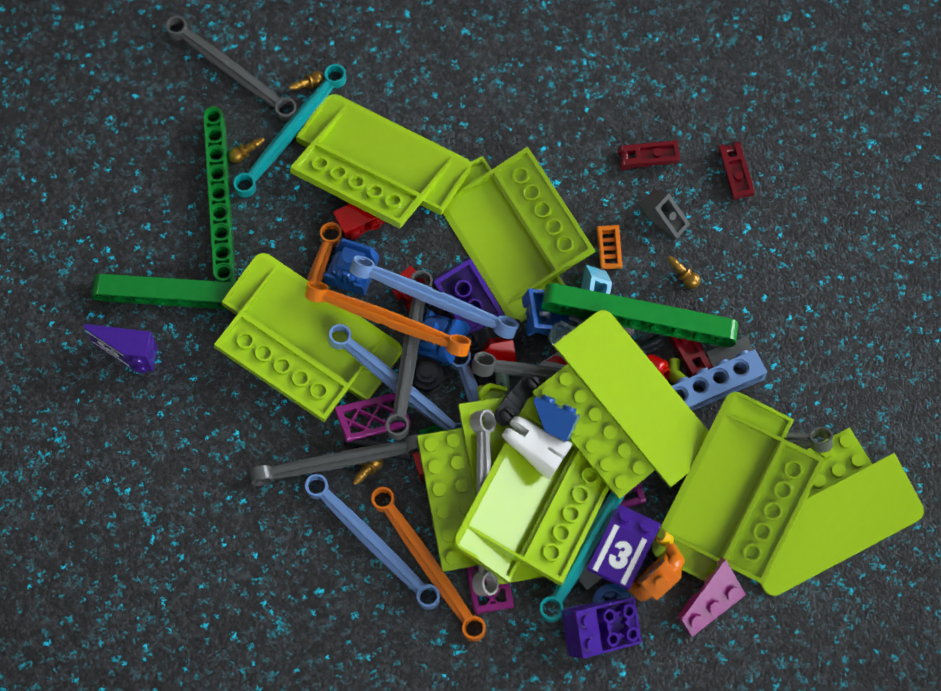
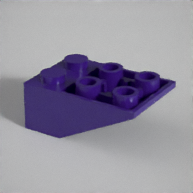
[561,597,642,659]

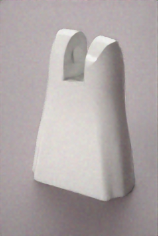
[502,416,572,480]

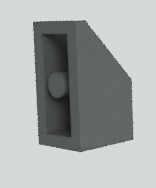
[640,190,690,239]

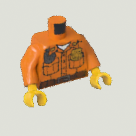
[628,530,684,601]

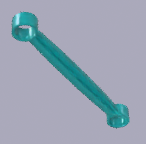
[234,64,346,198]
[539,491,626,623]

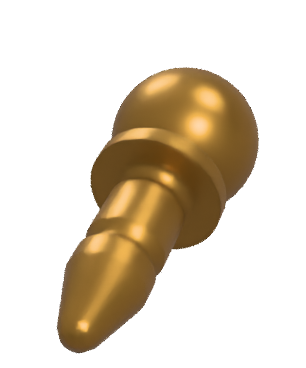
[289,71,325,90]
[228,138,264,164]
[668,256,701,290]
[353,459,383,485]

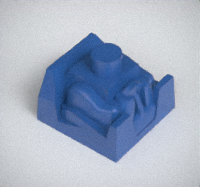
[324,238,380,296]
[522,288,573,338]
[418,310,471,365]

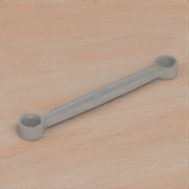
[470,410,499,596]

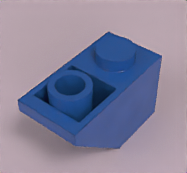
[534,394,580,441]

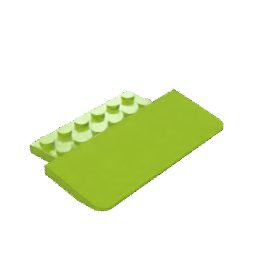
[290,94,471,229]
[443,146,596,322]
[214,253,402,422]
[532,310,709,500]
[652,392,825,585]
[455,396,609,585]
[417,397,544,585]
[760,427,924,596]

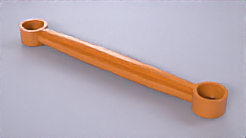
[307,222,343,282]
[305,281,471,357]
[371,487,486,642]

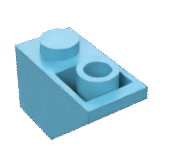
[581,265,612,294]

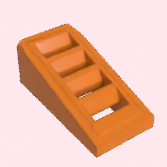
[596,225,623,270]

